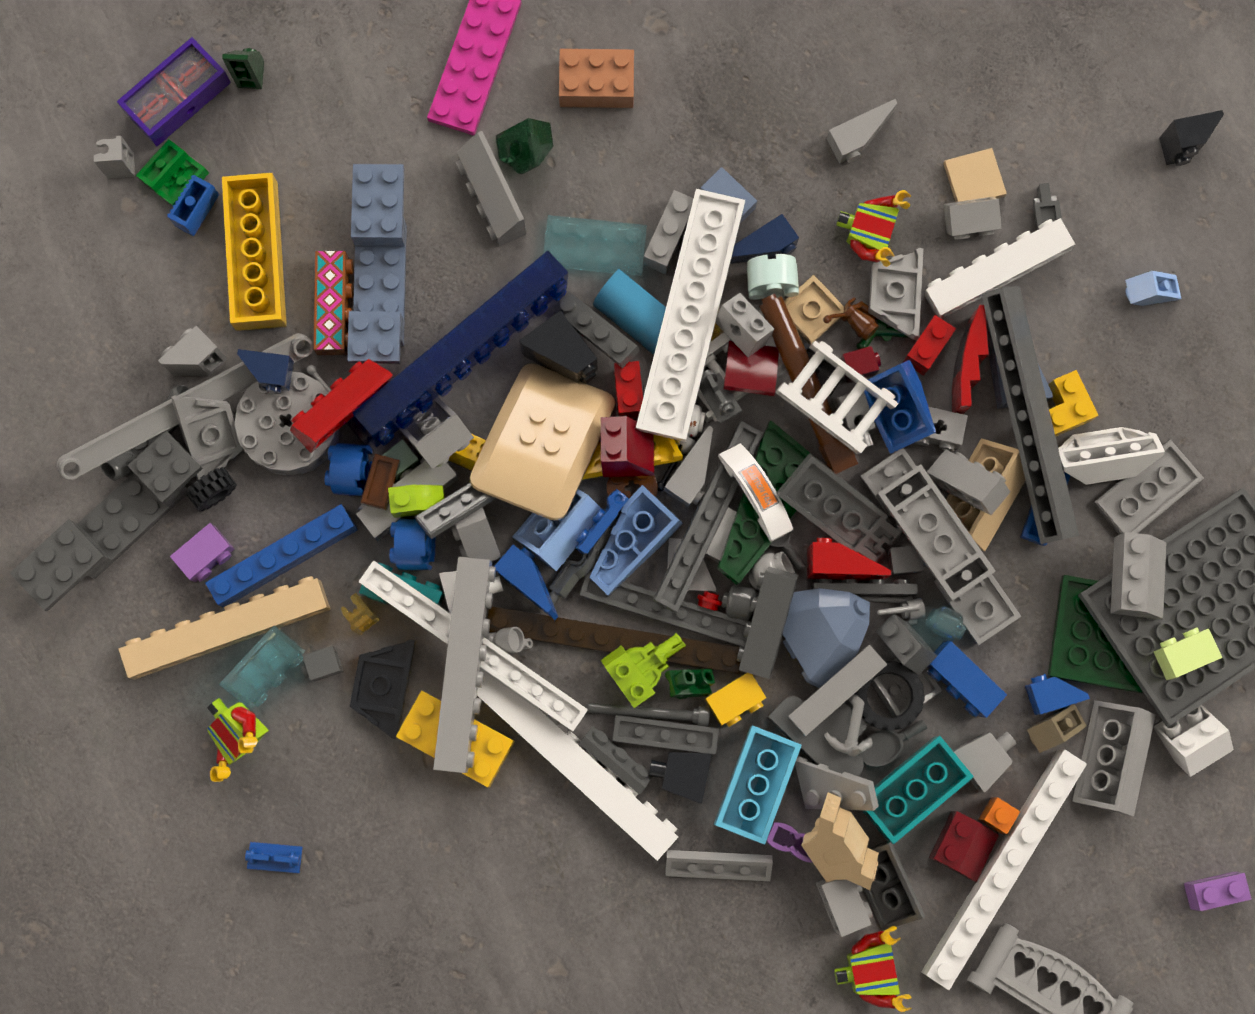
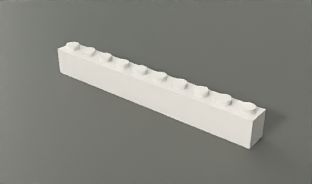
[477,667,678,861]
[921,749,1087,990]

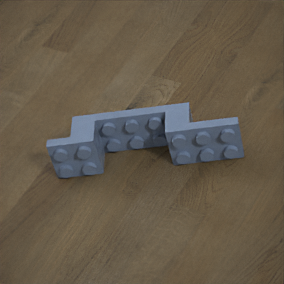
[348,164,407,364]

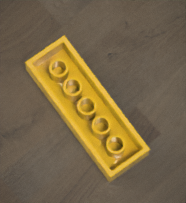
[222,173,287,331]

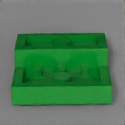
[136,139,209,206]

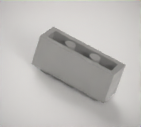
[643,190,694,275]
[927,449,1010,515]

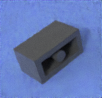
[875,614,937,674]

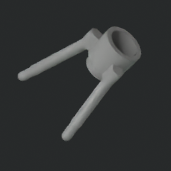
[860,596,925,625]

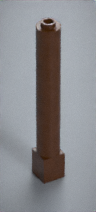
[758,293,858,474]

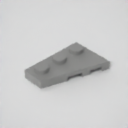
[795,756,878,811]

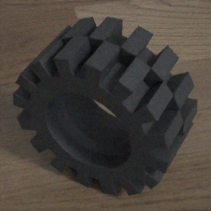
[186,467,237,512]

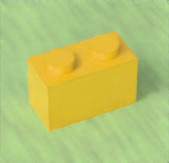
[704,673,766,727]

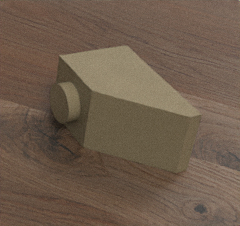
[1027,704,1087,753]

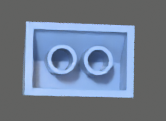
[513,489,602,571]

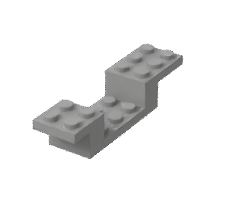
[860,448,1021,646]

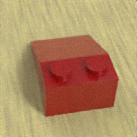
[807,538,891,581]

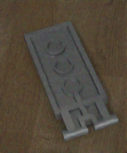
[777,454,904,563]

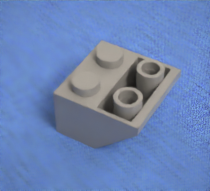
[158,326,227,376]

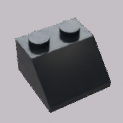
[1159,110,1224,166]

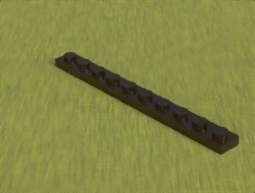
[488,607,741,674]

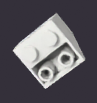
[1154,705,1234,777]

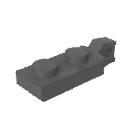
[1033,183,1062,231]

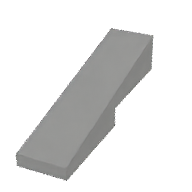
[788,645,887,736]

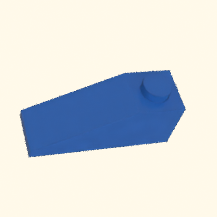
[494,545,558,620]

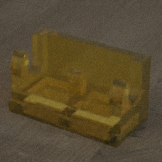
[341,593,380,635]

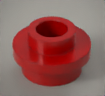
[697,591,722,611]

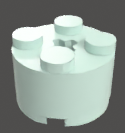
[747,254,799,300]

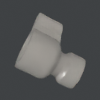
[484,627,533,654]

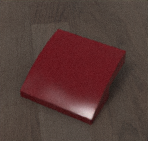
[724,340,779,396]

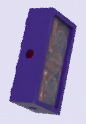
[116,37,231,147]

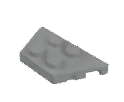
[868,248,924,340]
[171,396,243,480]

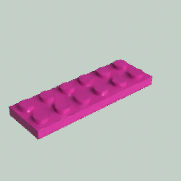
[427,0,522,136]

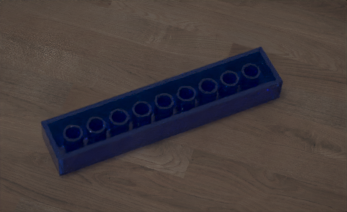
[352,250,568,448]

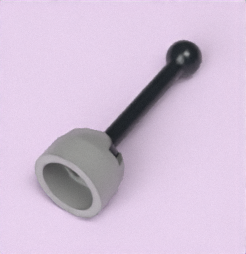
[657,436,696,491]

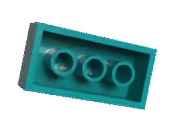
[862,735,974,844]

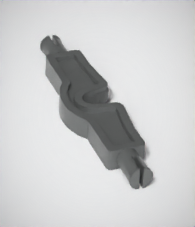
[549,515,620,605]

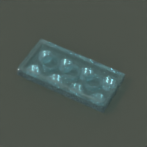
[543,215,647,276]

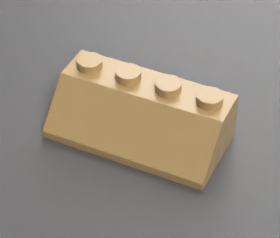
[946,438,1026,551]

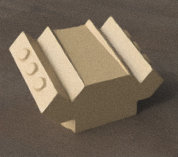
[801,792,879,890]

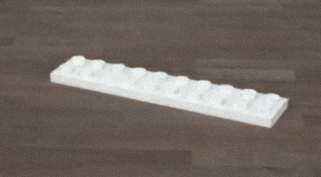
[636,189,745,442]

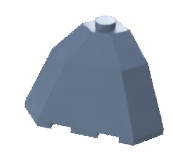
[783,588,870,688]

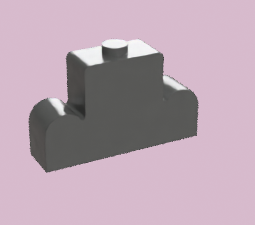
[766,696,867,776]

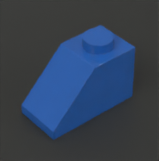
[1025,674,1090,715]

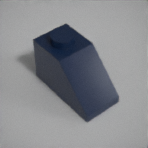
[237,349,294,394]

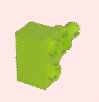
[601,633,686,708]

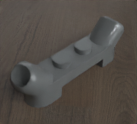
[101,385,190,481]

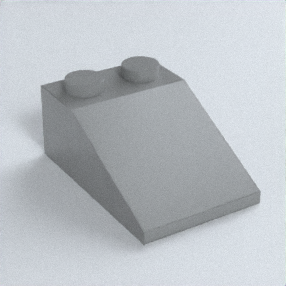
[397,396,474,469]

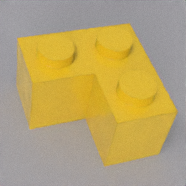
[1048,370,1099,437]

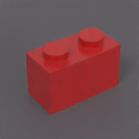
[903,315,956,376]
[614,361,643,418]

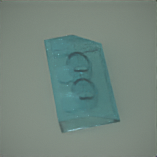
[219,625,306,708]

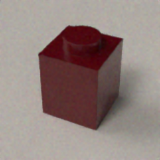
[840,346,881,383]

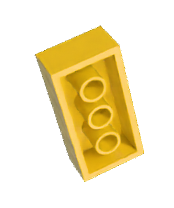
[396,690,515,787]

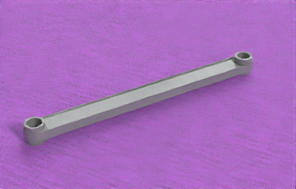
[56,333,313,480]

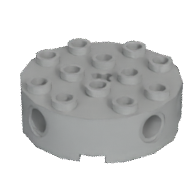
[234,372,340,475]

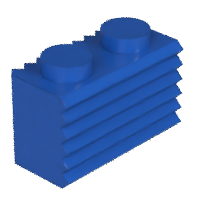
[167,175,219,236]

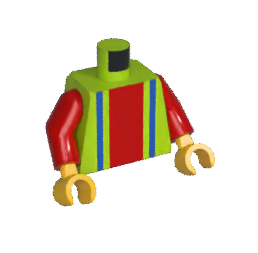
[836,190,911,267]
[207,698,269,782]
[834,926,912,1012]

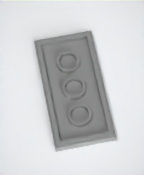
[1093,440,1204,535]

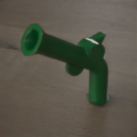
[856,318,917,350]

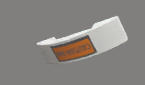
[718,444,793,542]

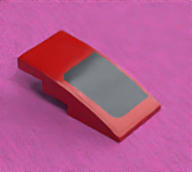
[952,305,989,414]

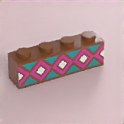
[314,251,353,355]

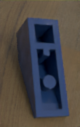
[730,214,799,264]

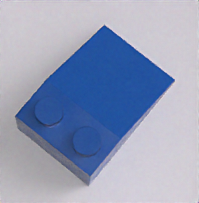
[864,360,936,454]

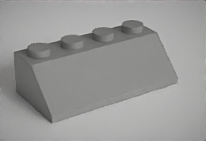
[455,131,526,247]
[1072,700,1156,817]

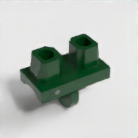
[665,669,715,699]

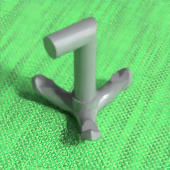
[824,694,873,757]

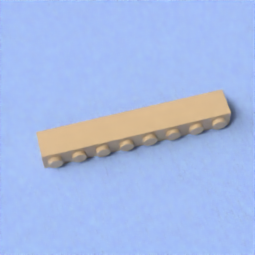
[119,576,331,680]

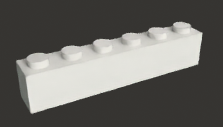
[924,218,1075,319]

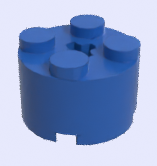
[325,443,373,496]
[390,519,436,570]

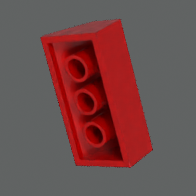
[290,359,393,453]

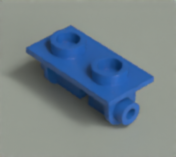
[245,842,303,873]

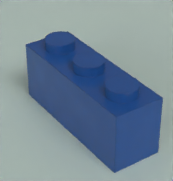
[927,641,1007,718]

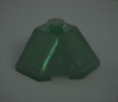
[496,118,554,174]

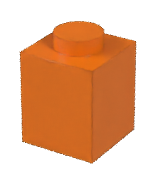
[978,797,1020,834]

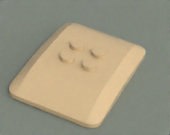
[470,364,615,520]

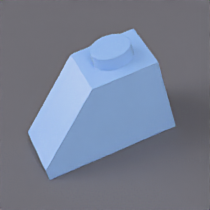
[1125,271,1181,306]

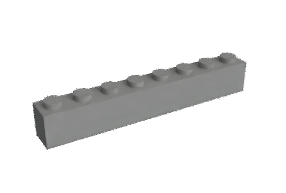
[433,557,496,773]

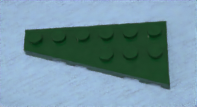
[717,420,816,585]

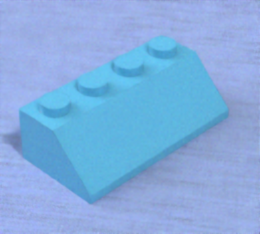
[713,725,802,845]

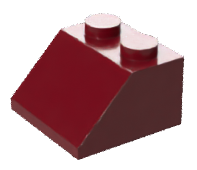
[601,416,654,477]
[929,811,999,882]

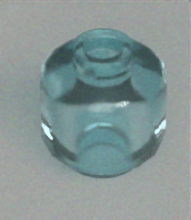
[925,606,966,643]

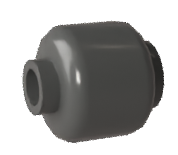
[722,585,758,621]

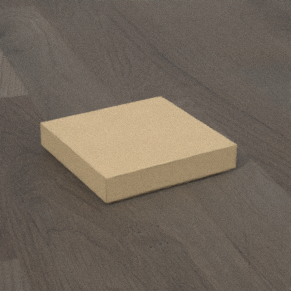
[943,148,1007,202]
[784,275,844,345]

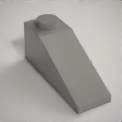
[826,99,897,164]
[664,426,713,508]

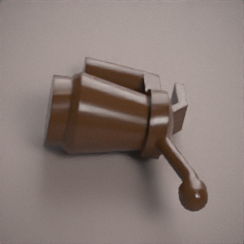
[823,297,879,340]

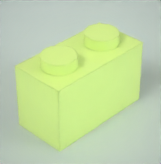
[1153,627,1223,680]

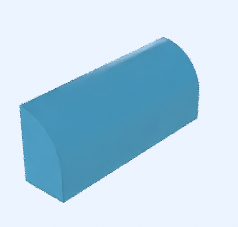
[593,269,666,355]

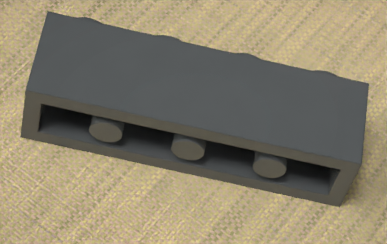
[736,567,799,679]

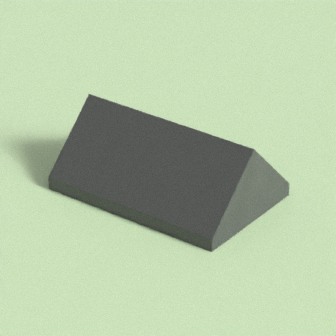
[863,841,925,931]

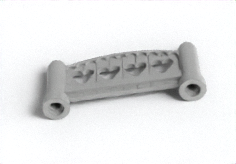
[967,923,1134,1014]

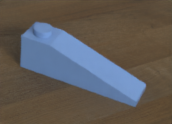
[590,485,683,596]

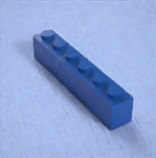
[205,504,358,608]

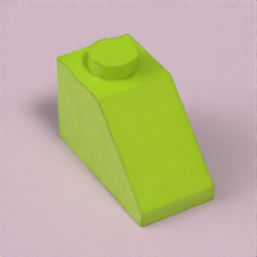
[388,484,444,518]

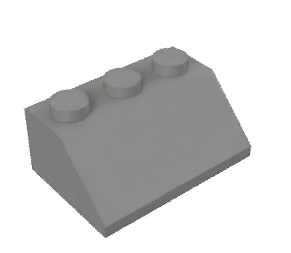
[1110,532,1166,619]

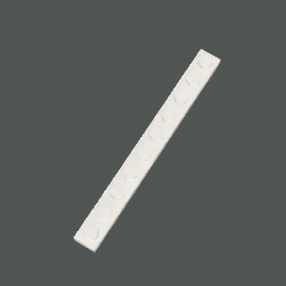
[359,560,588,731]

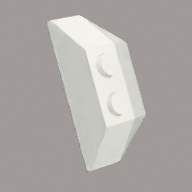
[1058,427,1165,485]

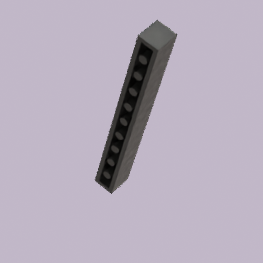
[982,286,1079,544]

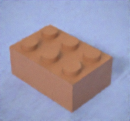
[559,49,634,108]

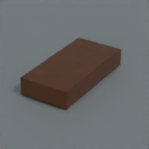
[360,454,400,510]

